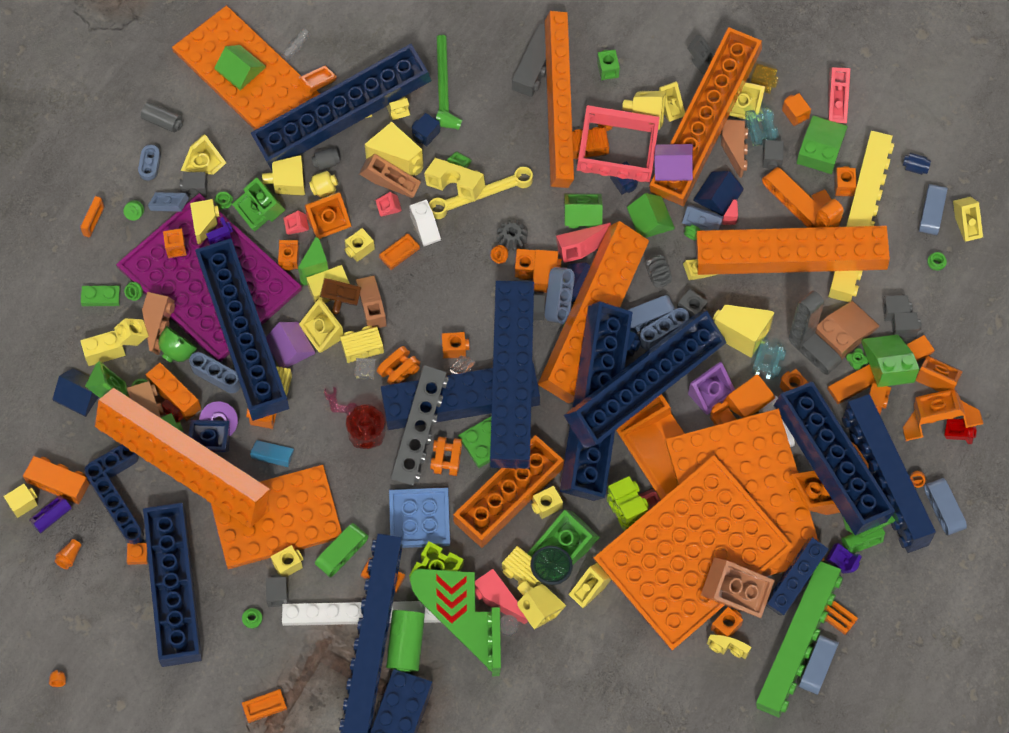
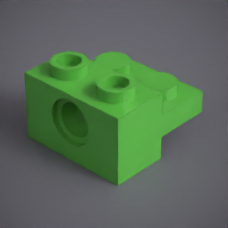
[232,178,285,232]

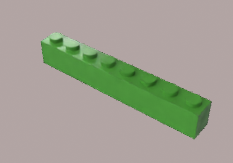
[756,562,843,718]

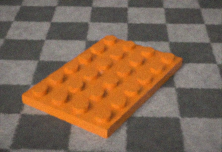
[211,465,342,569]

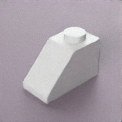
[409,200,441,247]

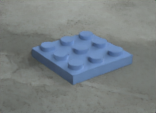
[389,488,450,548]

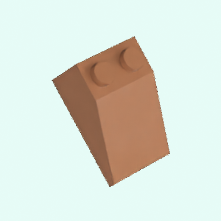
[815,301,879,360]
[701,558,775,618]

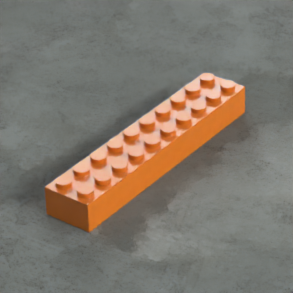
[649,27,762,207]
[538,221,649,404]
[696,226,890,275]
[95,388,270,528]

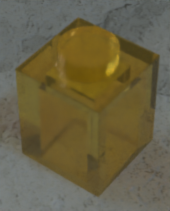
[751,64,779,94]

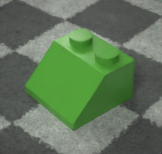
[564,194,603,228]

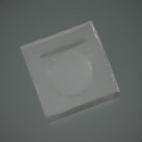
[449,356,475,374]
[355,358,376,380]

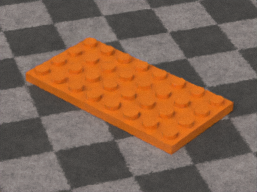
[172,5,320,130]

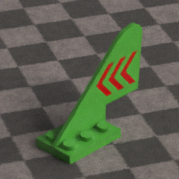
[410,569,501,676]

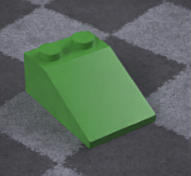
[797,116,848,174]
[861,335,919,387]
[527,510,600,581]

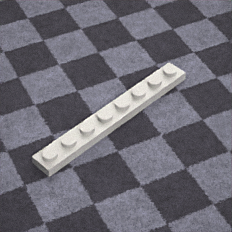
[282,601,440,626]

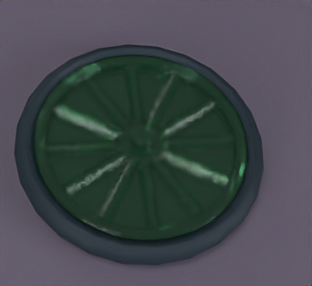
[530,546,573,585]

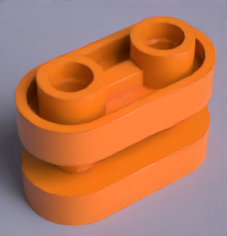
[377,346,420,385]
[430,436,462,476]

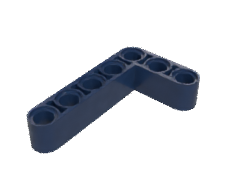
[84,444,144,544]

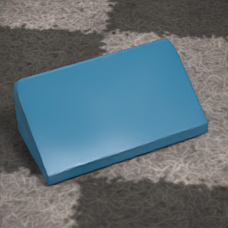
[250,440,294,467]

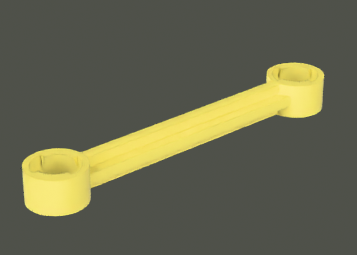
[429,167,533,219]

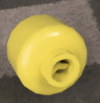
[309,171,338,198]

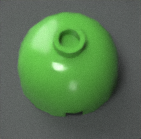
[158,327,197,362]

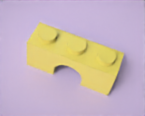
[424,158,485,202]

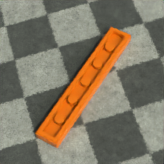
[827,335,935,404]

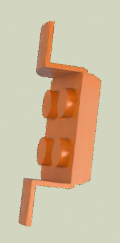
[903,389,983,441]

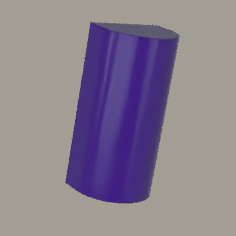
[29,496,72,534]

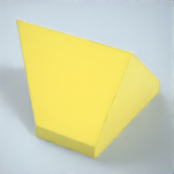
[181,134,226,175]

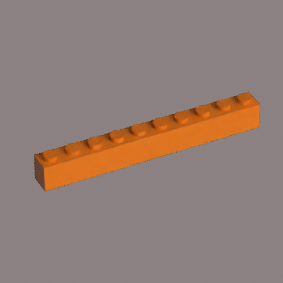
[545,11,574,188]

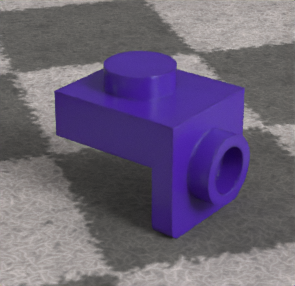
[206,217,233,245]
[826,543,862,574]

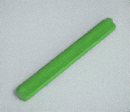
[437,35,449,112]

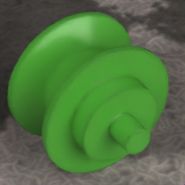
[123,200,144,221]

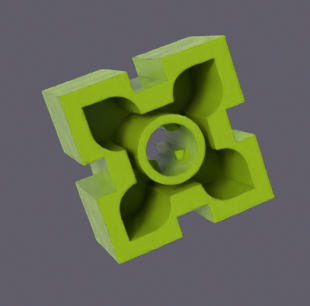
[607,476,649,531]
[409,541,464,579]

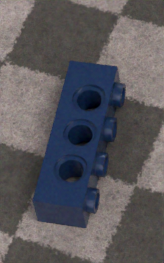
[766,537,829,616]

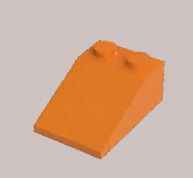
[790,471,840,515]

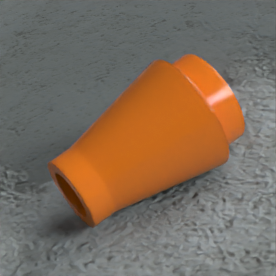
[54,539,82,570]

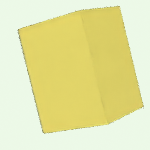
[729,82,765,122]
[299,299,343,353]

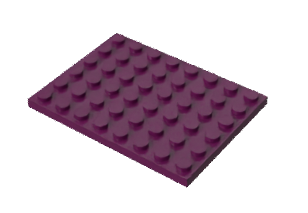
[116,193,302,362]

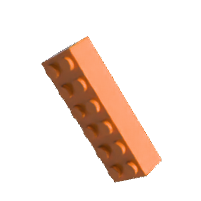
[453,435,564,548]

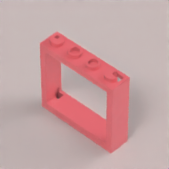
[577,105,660,182]

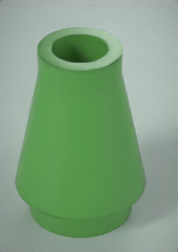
[436,110,462,130]

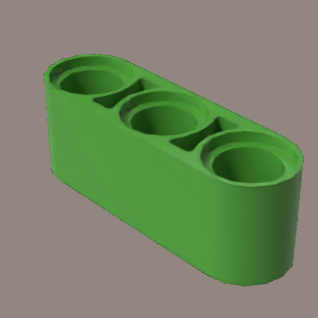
[315,523,369,577]

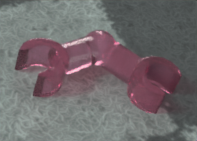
[324,386,357,417]

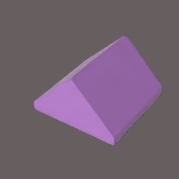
[655,144,693,181]
[266,322,316,368]
[688,362,735,415]

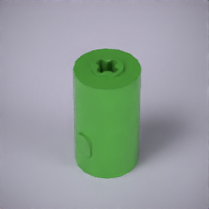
[386,610,425,672]

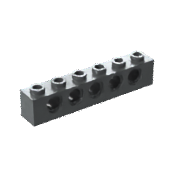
[390,366,449,485]

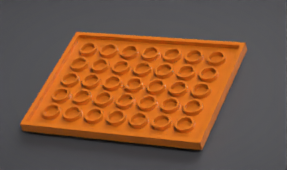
[665,408,824,577]
[593,455,793,651]

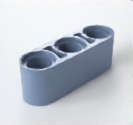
[919,184,947,236]
[545,267,575,324]
[628,295,675,333]
[640,308,689,350]
[189,352,241,393]
[924,478,967,536]
[799,635,839,695]

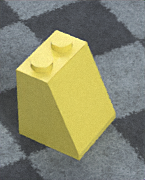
[365,122,423,177]
[713,305,774,358]

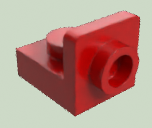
[944,419,977,444]

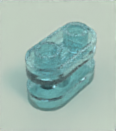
[745,107,779,146]
[751,339,787,380]

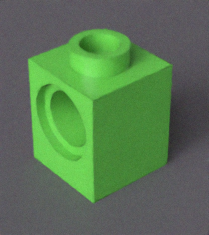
[597,50,620,80]

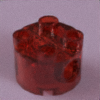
[346,405,386,449]

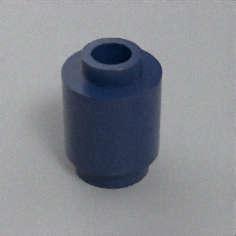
[902,153,931,175]

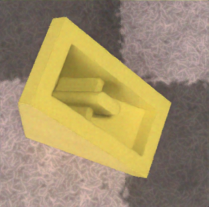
[659,81,685,122]

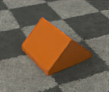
[305,192,352,239]
[915,356,963,392]
[723,374,775,418]

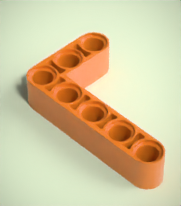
[762,167,843,228]

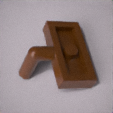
[320,278,361,316]

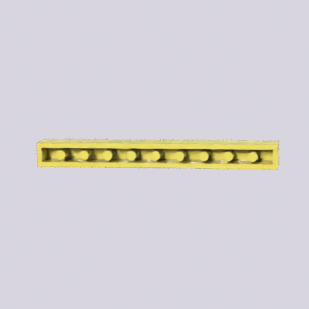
[828,131,894,302]

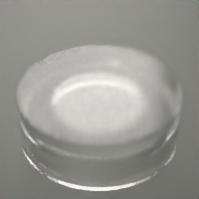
[500,615,518,637]

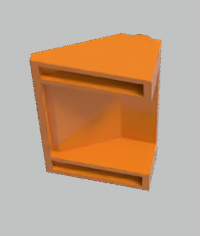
[616,394,685,500]

